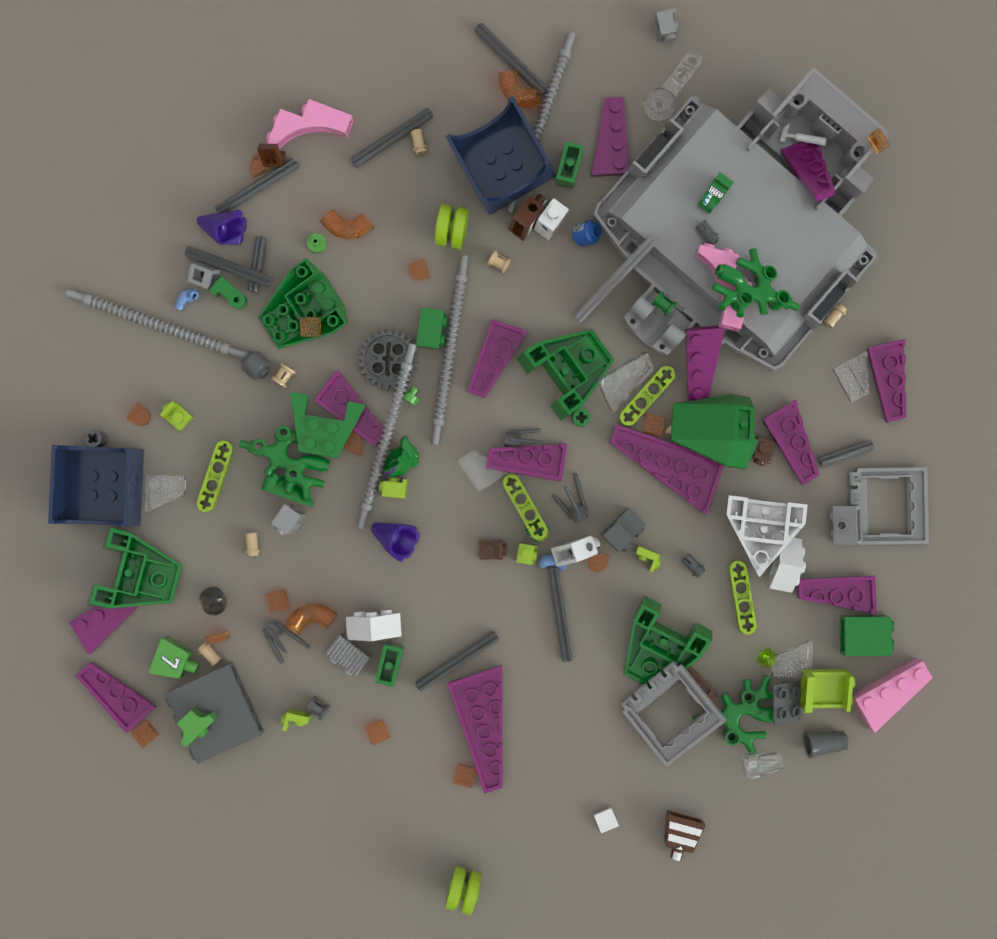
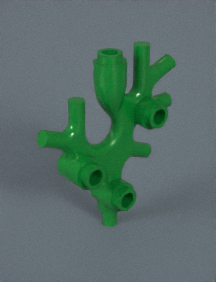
[712,248,800,318]
[239,425,330,500]
[691,675,773,756]

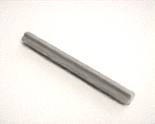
[574,235,658,323]

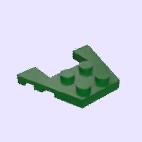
[290,392,366,458]

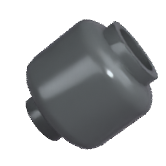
[241,351,270,379]

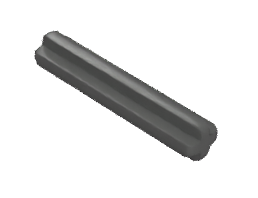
[248,236,267,293]
[818,440,874,468]

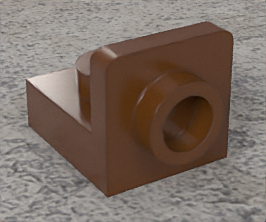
[257,143,286,167]
[752,436,776,466]
[479,540,506,560]

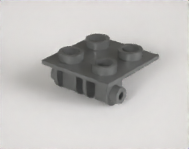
[773,681,801,724]

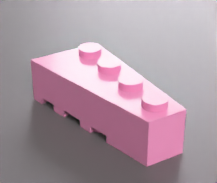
[852,658,932,733]

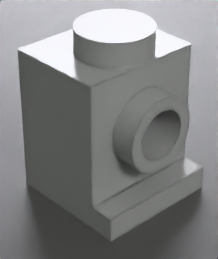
[654,8,678,42]
[187,262,221,289]

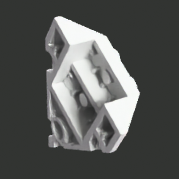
[726,495,808,577]

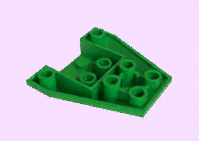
[258,258,348,349]
[670,394,755,469]

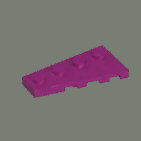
[591,97,629,177]
[685,325,725,401]
[485,444,567,482]
[75,662,157,733]

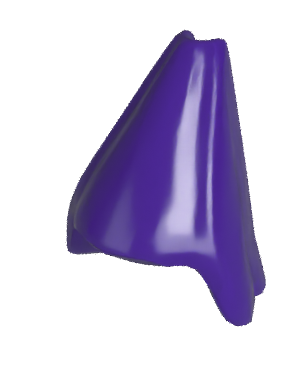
[197,210,247,245]
[371,523,420,562]

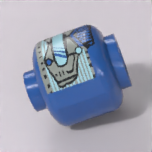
[572,220,601,247]

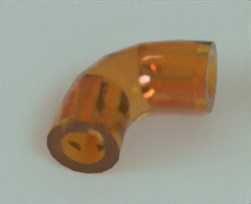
[498,70,541,108]
[320,209,374,240]
[284,604,338,635]

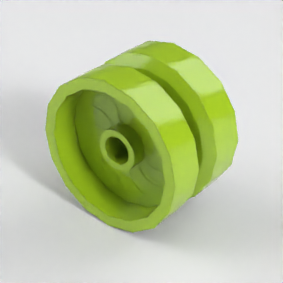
[435,203,469,250]
[444,866,482,916]

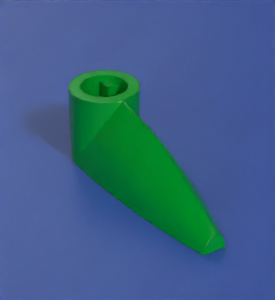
[261,473,314,507]

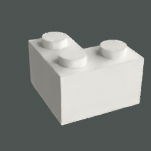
[769,538,806,593]
[346,609,402,641]

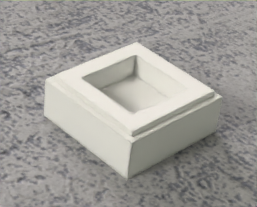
[593,807,619,833]

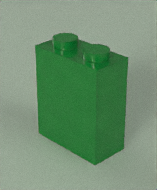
[840,615,894,656]

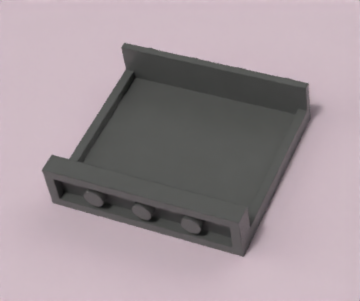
[165,662,264,764]

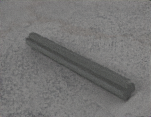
[475,23,547,95]
[351,108,433,168]
[215,158,299,213]
[185,246,273,287]
[548,567,573,662]
[415,632,499,691]

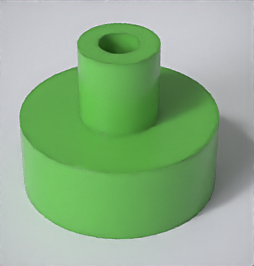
[307,233,327,254]
[402,386,419,406]

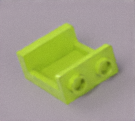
[800,669,855,713]

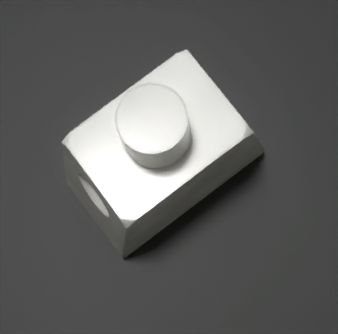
[534,198,570,241]
[551,536,600,567]

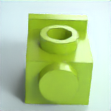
[379,478,408,499]
[516,542,538,565]

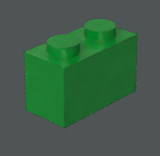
[555,141,584,189]
[416,307,448,351]
[375,642,405,687]

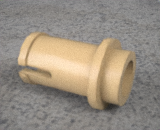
[410,129,428,156]
[823,303,847,329]
[245,533,260,557]
[197,642,221,666]

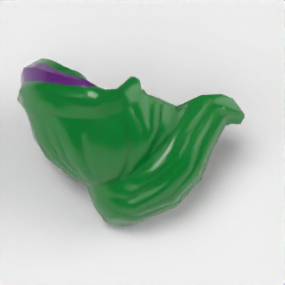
[383,436,419,477]

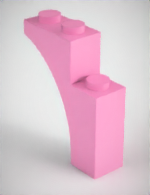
[266,99,354,150]
[695,243,752,331]

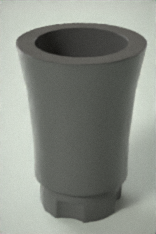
[803,730,848,759]

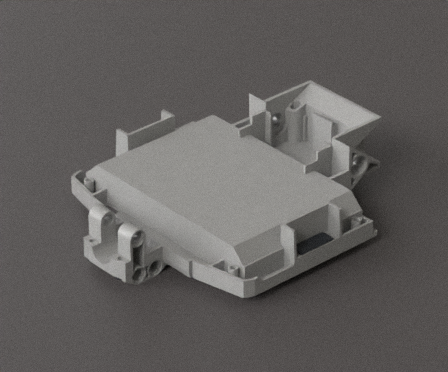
[593,67,889,372]

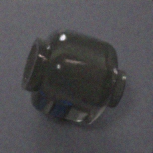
[199,587,227,615]

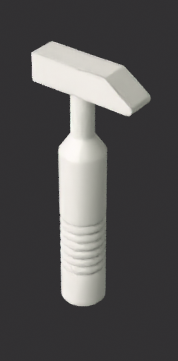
[780,124,827,146]

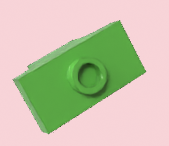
[177,707,218,747]

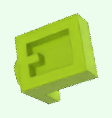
[160,401,194,431]
[634,545,661,573]
[280,709,312,731]

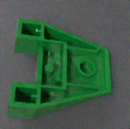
[517,329,614,421]
[87,528,182,609]
[624,595,712,688]

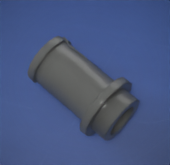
[695,220,720,245]
[681,553,705,578]

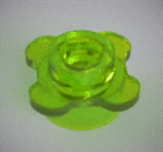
[757,647,777,668]

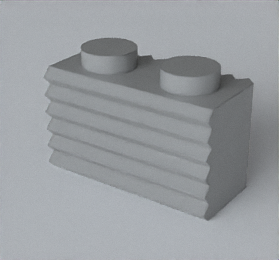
[326,633,371,676]

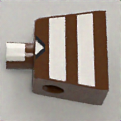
[508,194,547,241]
[664,810,705,861]

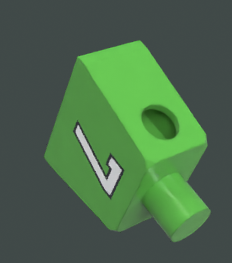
[148,636,199,679]

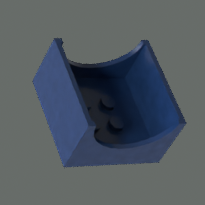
[445,96,556,215]
[48,445,144,527]

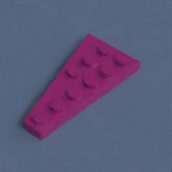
[610,424,724,516]
[448,665,503,794]

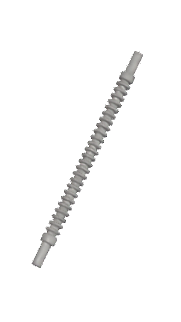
[506,32,576,214]
[431,256,468,445]
[66,289,248,358]
[357,343,417,529]

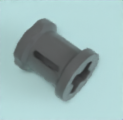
[84,430,107,447]
[305,696,330,721]

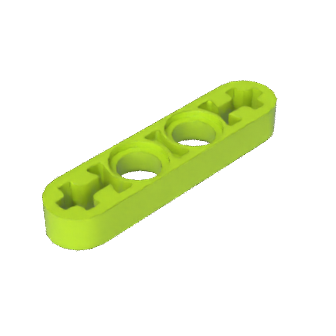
[619,366,675,426]
[197,441,234,512]
[503,474,549,541]
[728,560,757,635]

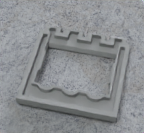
[849,467,929,545]
[621,661,727,768]

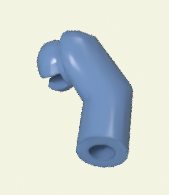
[174,289,199,311]
[538,554,568,571]

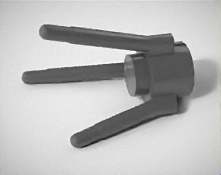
[504,428,543,447]
[553,473,588,522]
[262,620,310,664]

